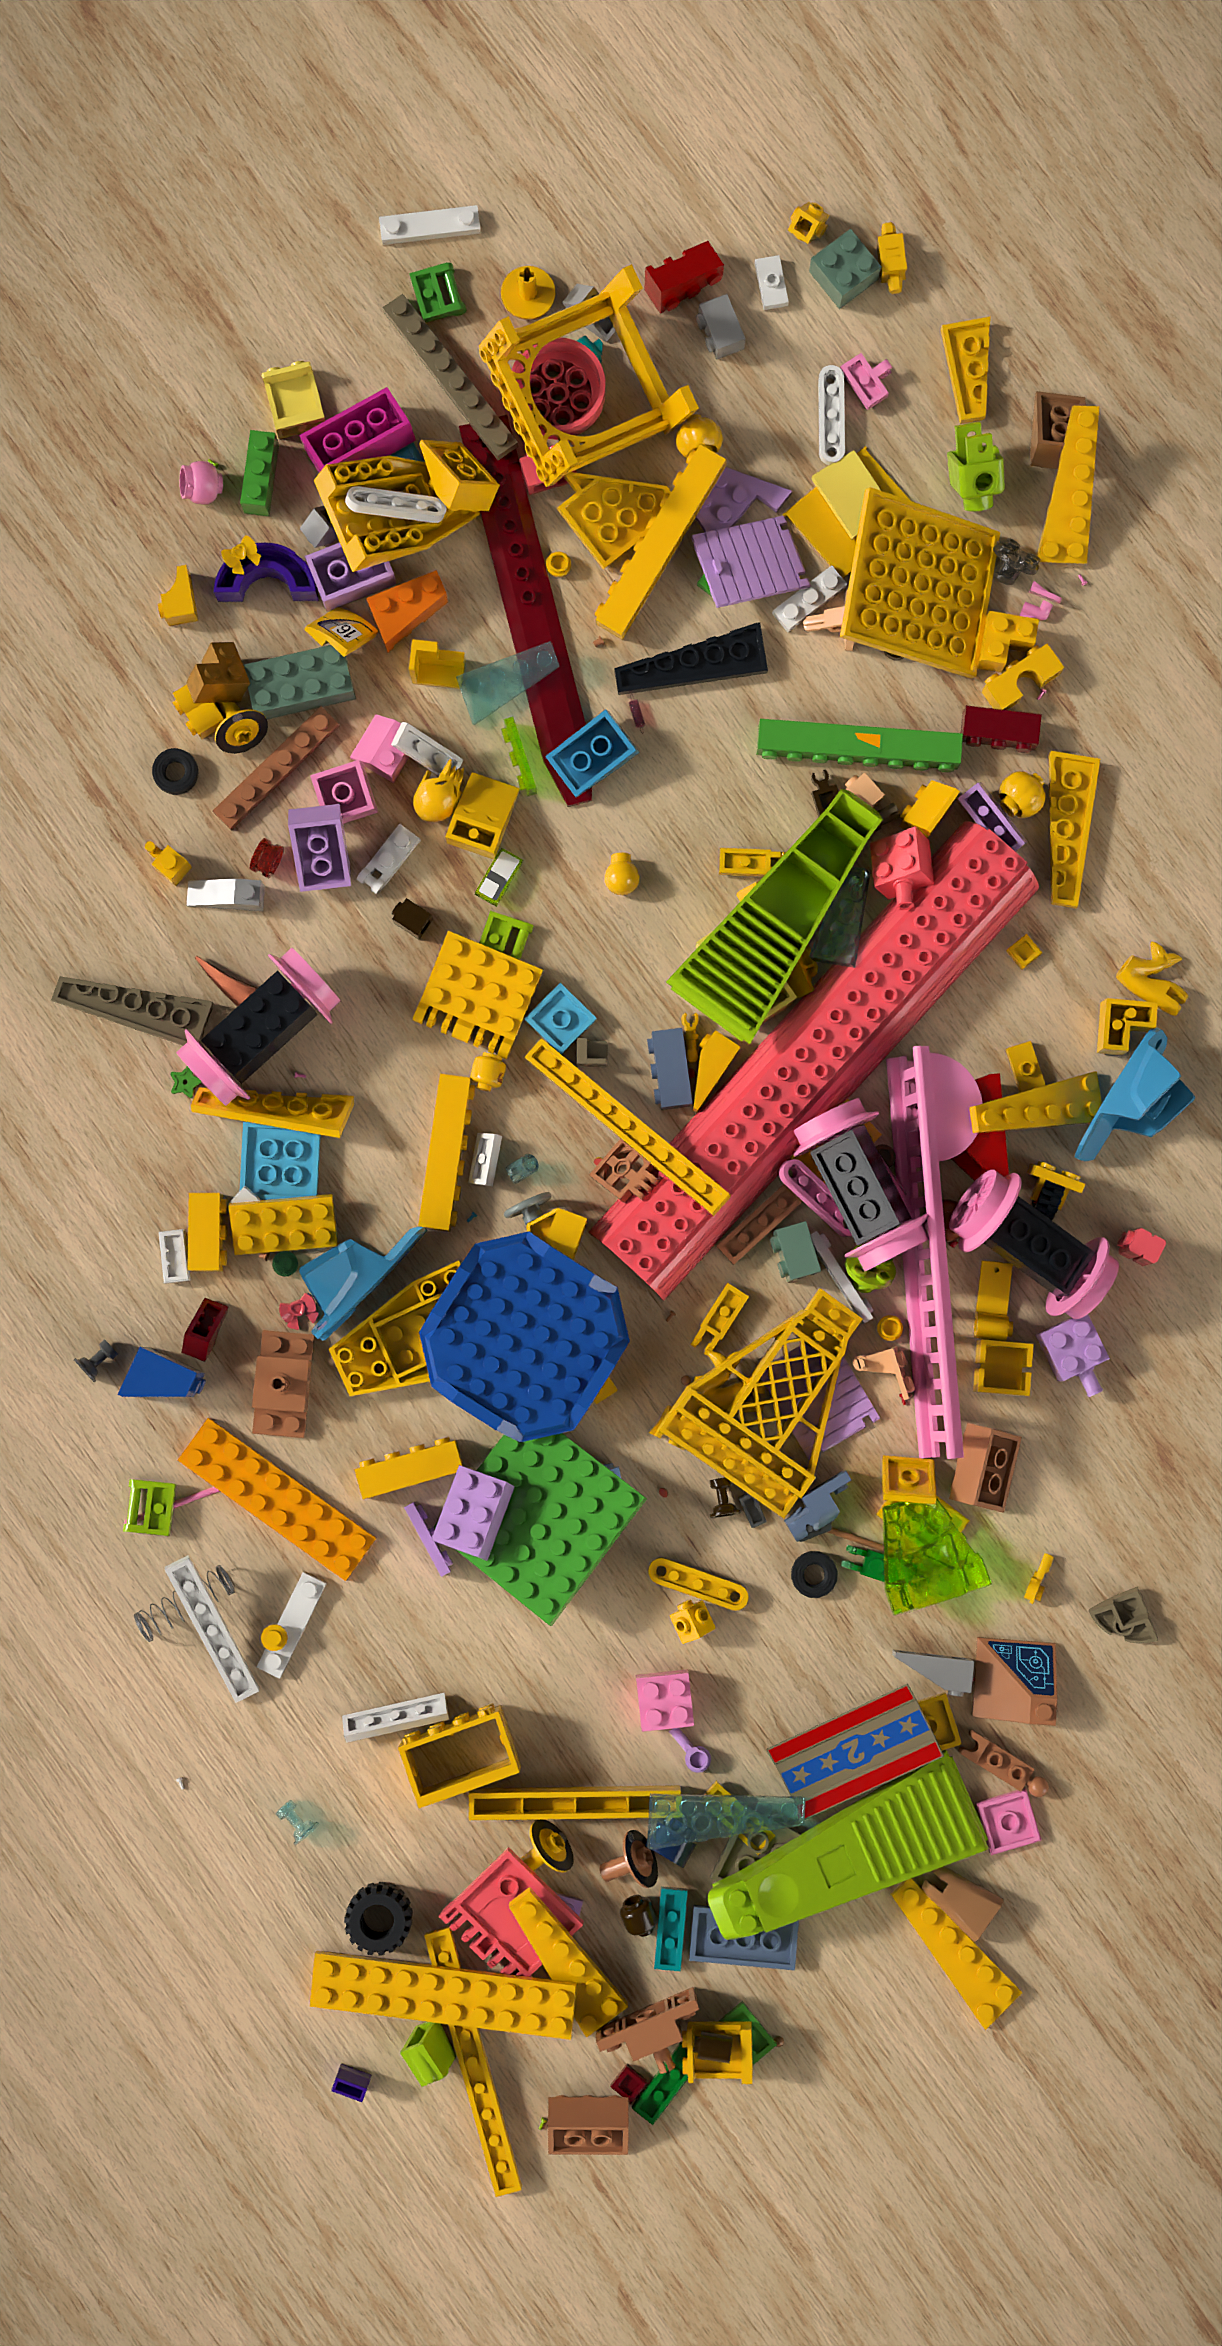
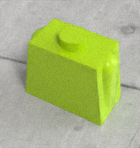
[400,2022,456,2087]

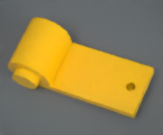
[974,1260,1013,1341]

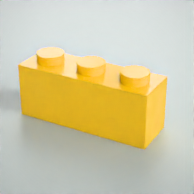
[188,1193,228,1272]

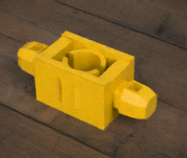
[877,222,907,294]

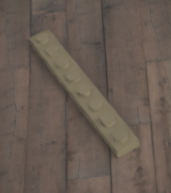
[383,294,518,460]

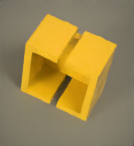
[973,1339,1033,1396]

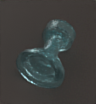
[275,1800,319,1846]

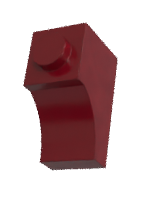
[181,1298,229,1362]

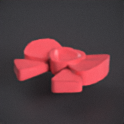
[279,1292,319,1330]

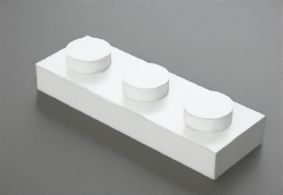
[772,565,847,633]
[391,722,463,776]

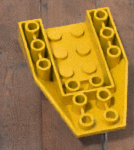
[314,456,480,572]

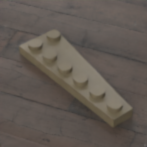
[51,976,214,1046]

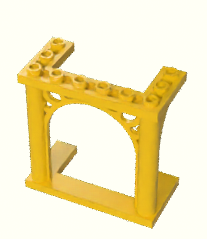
[479,264,699,488]

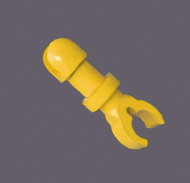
[681,1013,698,1063]

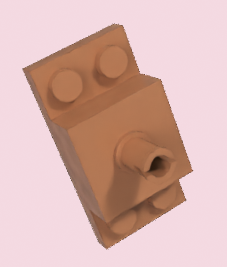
[252,1330,315,1438]
[596,1987,699,2074]

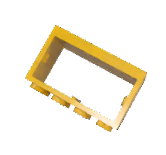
[398,1703,521,1809]

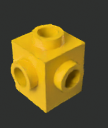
[788,202,829,244]
[669,1599,716,1644]

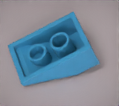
[545,709,640,797]

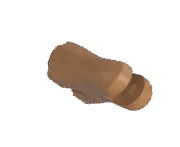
[921,1866,1004,1942]

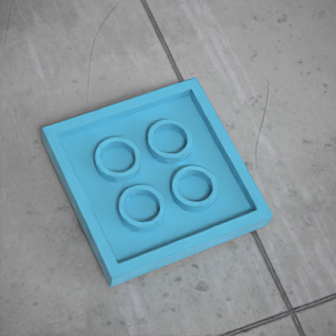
[239,1122,321,1200]

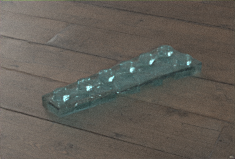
[647,1794,805,1849]

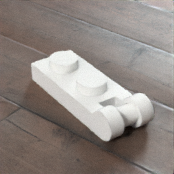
[356,824,420,895]

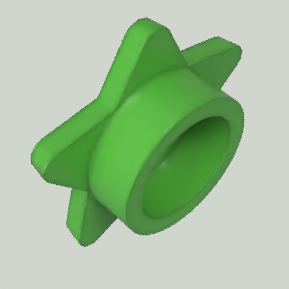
[171,1066,203,1099]

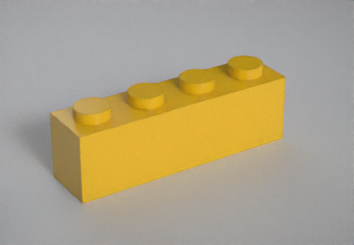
[354,1437,464,1500]

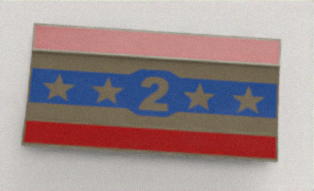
[766,1683,944,1821]

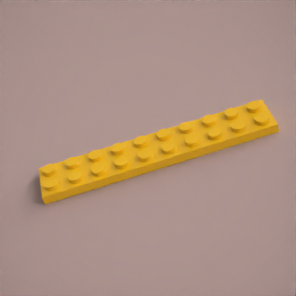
[309,1951,577,2040]

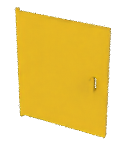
[782,446,910,579]

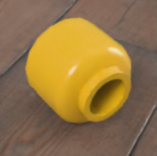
[470,1052,506,1092]

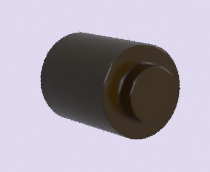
[693,2031,733,2064]

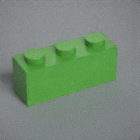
[240,430,279,516]

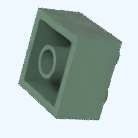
[809,229,881,309]
[770,1221,821,1282]

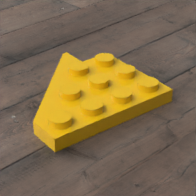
[557,472,671,569]

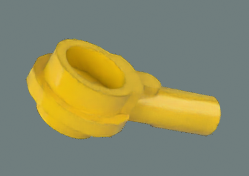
[1024,1553,1054,1604]

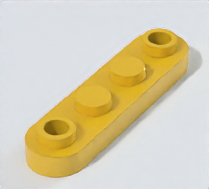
[648,1558,748,1611]

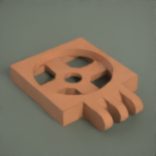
[589,1139,659,1204]

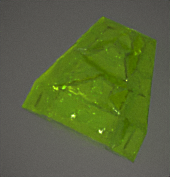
[883,1499,992,1616]

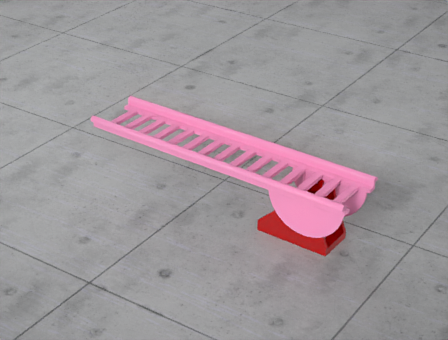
[886,1046,1009,1459]

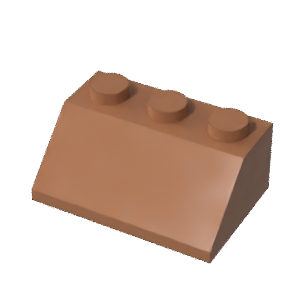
[949,1423,1022,1513]
[548,2095,628,2155]

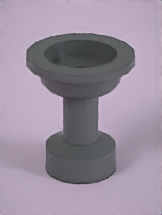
[74,1339,118,1383]

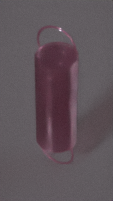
[629,694,645,734]

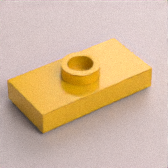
[1005,1041,1045,1093]

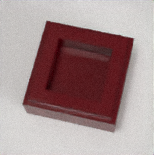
[610,2064,648,2104]

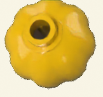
[675,414,723,459]
[999,771,1046,818]

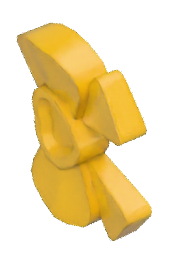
[221,535,261,575]

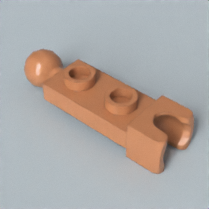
[958,1729,1049,1797]

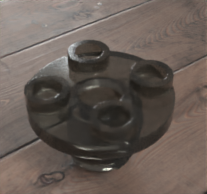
[993,538,1040,585]

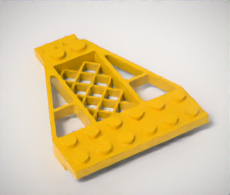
[657,1289,862,1519]

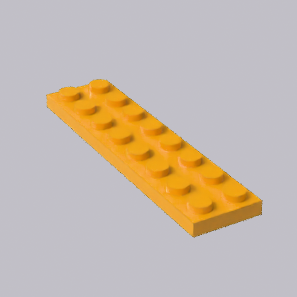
[178,1418,377,1581]

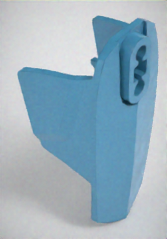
[1074,1027,1195,1161]
[299,1227,428,1341]

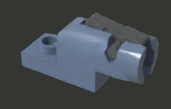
[784,1470,851,1542]

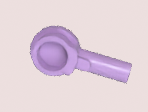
[669,1728,711,1773]

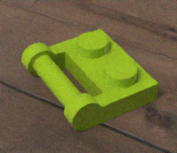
[479,911,534,959]
[123,1479,176,1536]

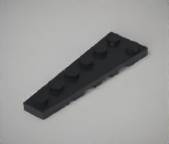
[614,622,768,695]

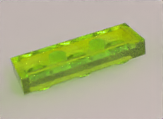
[501,717,537,797]

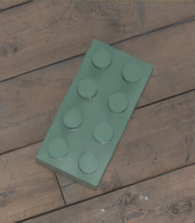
[243,645,356,719]

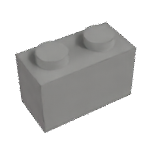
[696,294,745,360]

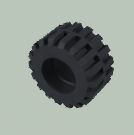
[344,1882,413,1956]

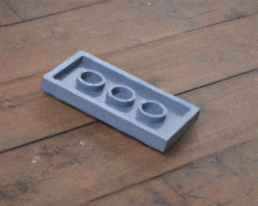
[689,1905,799,1970]

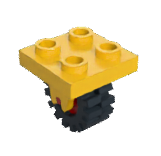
[1027,1161,1085,1220]

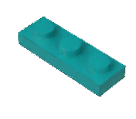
[654,1886,688,1972]

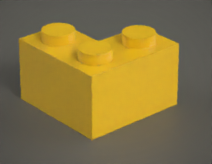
[978,611,1039,672]
[1097,998,1158,1055]

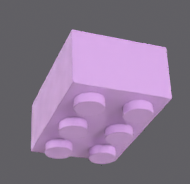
[305,542,396,611]
[288,804,351,892]
[431,1465,515,1561]

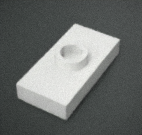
[755,255,789,310]
[159,1229,191,1284]

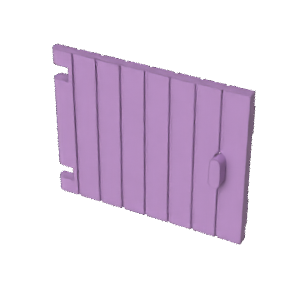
[691,516,811,608]
[761,1344,880,1460]

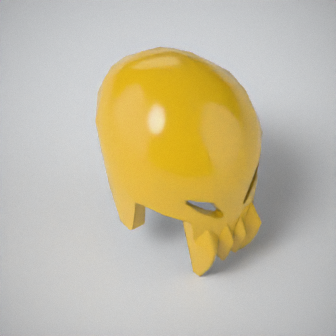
[413,759,464,822]

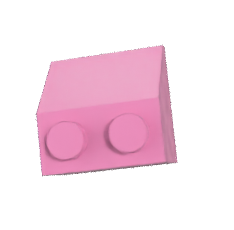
[350,715,409,783]

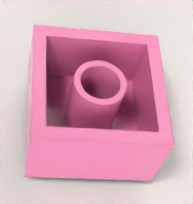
[310,760,378,824]
[636,1669,694,1732]

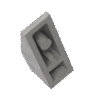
[186,879,265,911]
[892,1650,974,1697]

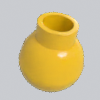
[604,853,640,895]

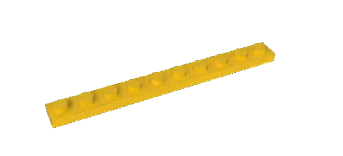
[525,1038,731,1216]
[424,1926,522,2197]

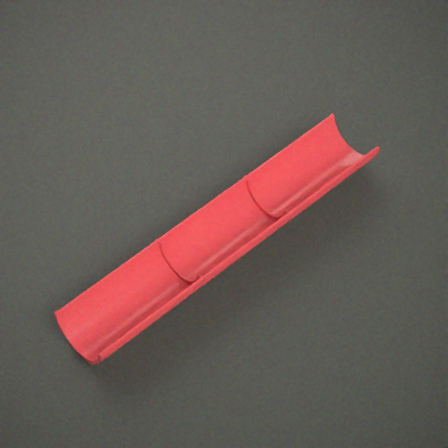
[588,821,1039,1301]

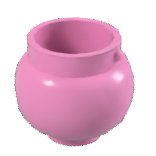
[179,461,223,505]

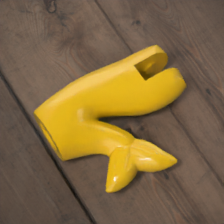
[1116,942,1188,1016]
[693,1351,766,1412]

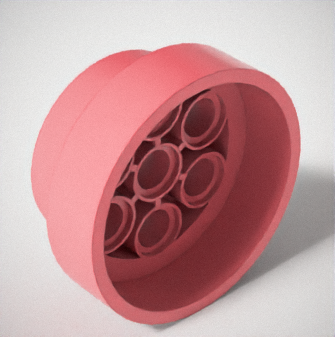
[511,337,605,439]

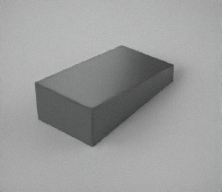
[738,1493,767,1528]

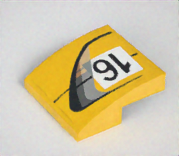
[304,607,378,657]

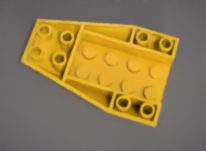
[329,1260,461,1396]

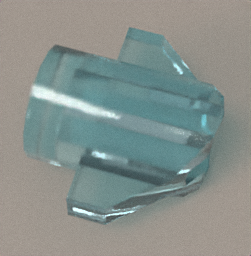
[506,1154,539,1184]

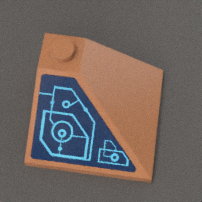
[972,1637,1057,1726]

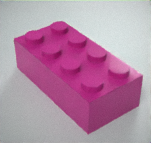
[299,387,416,473]

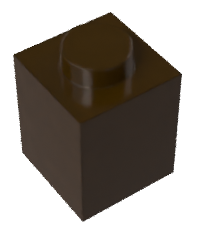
[392,898,433,940]

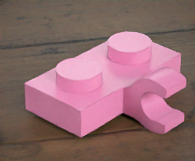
[840,353,892,411]

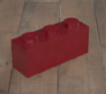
[960,705,1042,753]

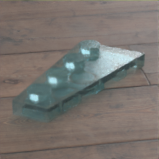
[456,641,560,725]
[809,867,871,968]

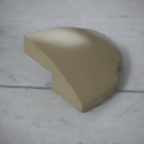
[1089,1587,1158,1643]

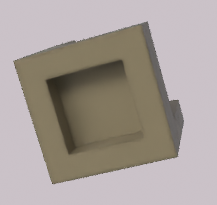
[577,1038,608,1067]

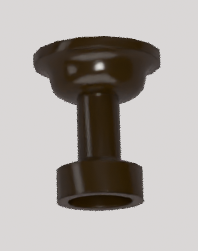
[710,1477,741,1518]

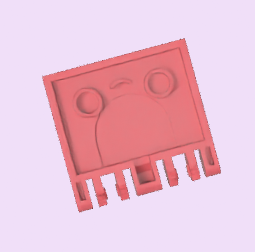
[438,1847,584,1977]

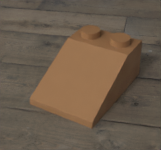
[1030,391,1086,469]

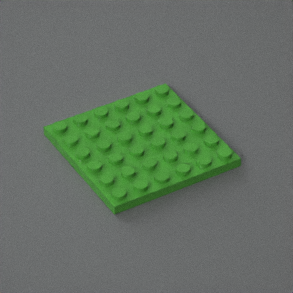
[434,1433,647,1626]

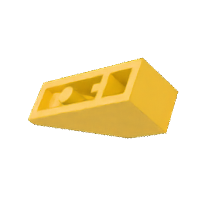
[693,1030,741,1113]

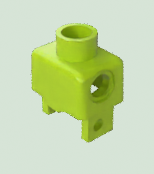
[947,422,1005,511]

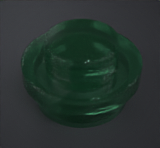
[272,1251,298,1277]

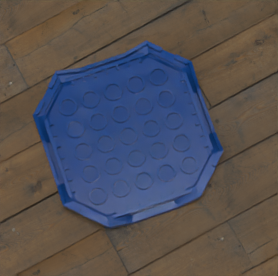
[419,1231,630,1442]

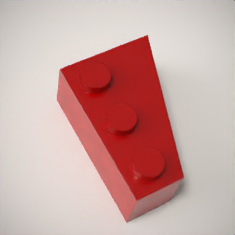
[644,241,724,314]

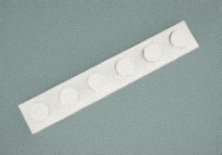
[165,1555,259,1703]

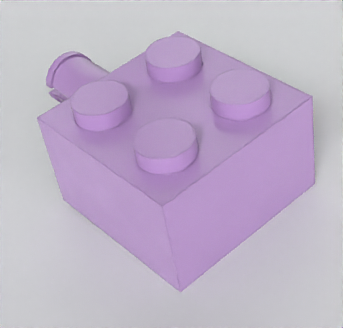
[1035,1314,1110,1397]

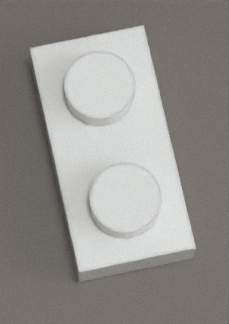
[468,1133,502,1187]

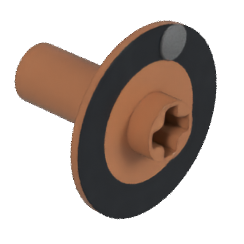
[600,1830,658,1888]

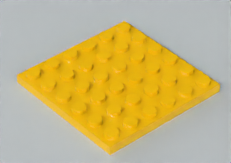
[840,487,1000,679]

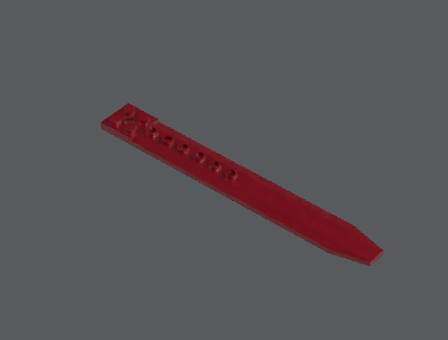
[459,415,592,807]

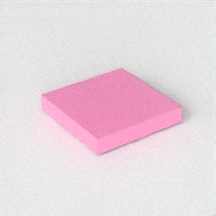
[975,1788,1042,1855]

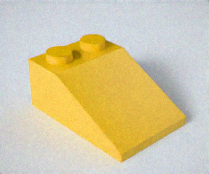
[420,440,499,512]

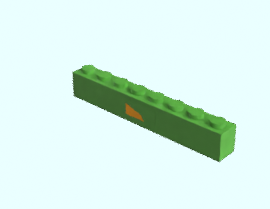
[756,719,963,772]

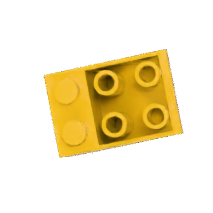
[445,772,520,860]

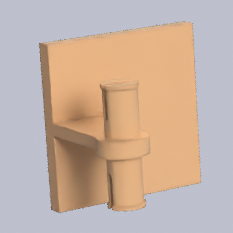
[853,1346,915,1400]

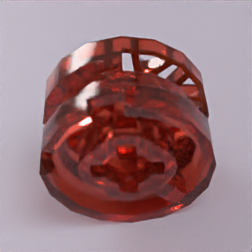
[249,838,284,879]

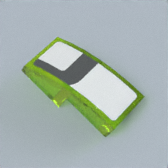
[474,848,523,907]

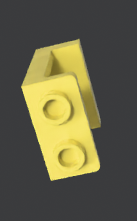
[262,361,326,439]

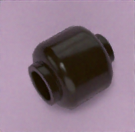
[620,1894,658,1937]

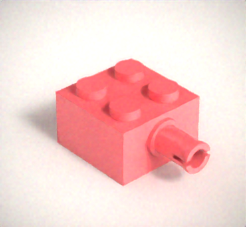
[870,826,934,910]

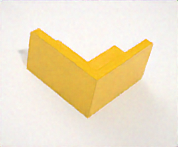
[409,639,466,689]

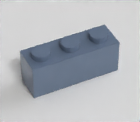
[647,1028,692,1110]

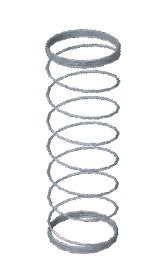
[134,1565,235,1642]

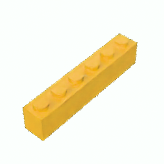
[418,1074,476,1232]

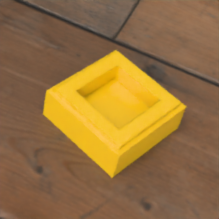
[1006,933,1043,970]

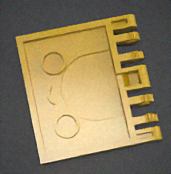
[412,931,544,1060]

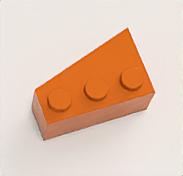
[366,570,448,652]

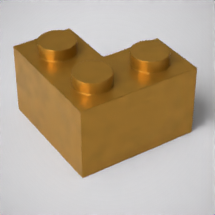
[186,642,250,703]

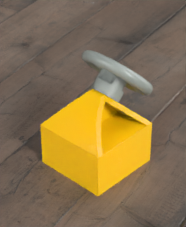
[504,1192,588,1260]

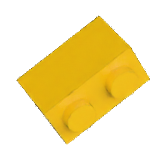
[899,780,960,838]

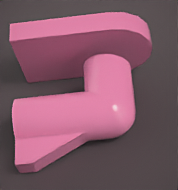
[1019,581,1062,620]

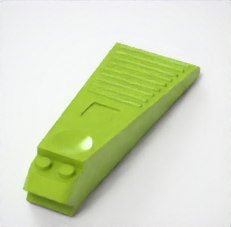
[666,789,883,1044]
[708,1750,989,1940]

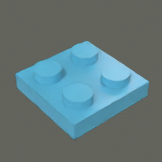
[524,983,597,1055]

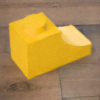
[158,565,199,626]

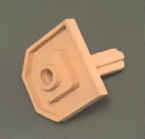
[803,590,854,651]

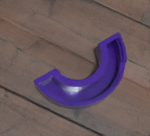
[214,542,319,602]

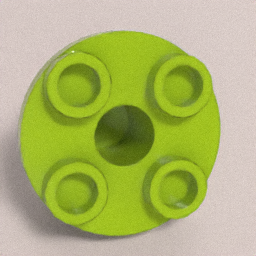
[845,1245,896,1293]

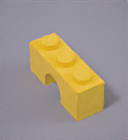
[982,643,1065,710]

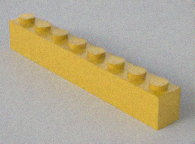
[594,444,726,640]
[469,1785,681,1820]

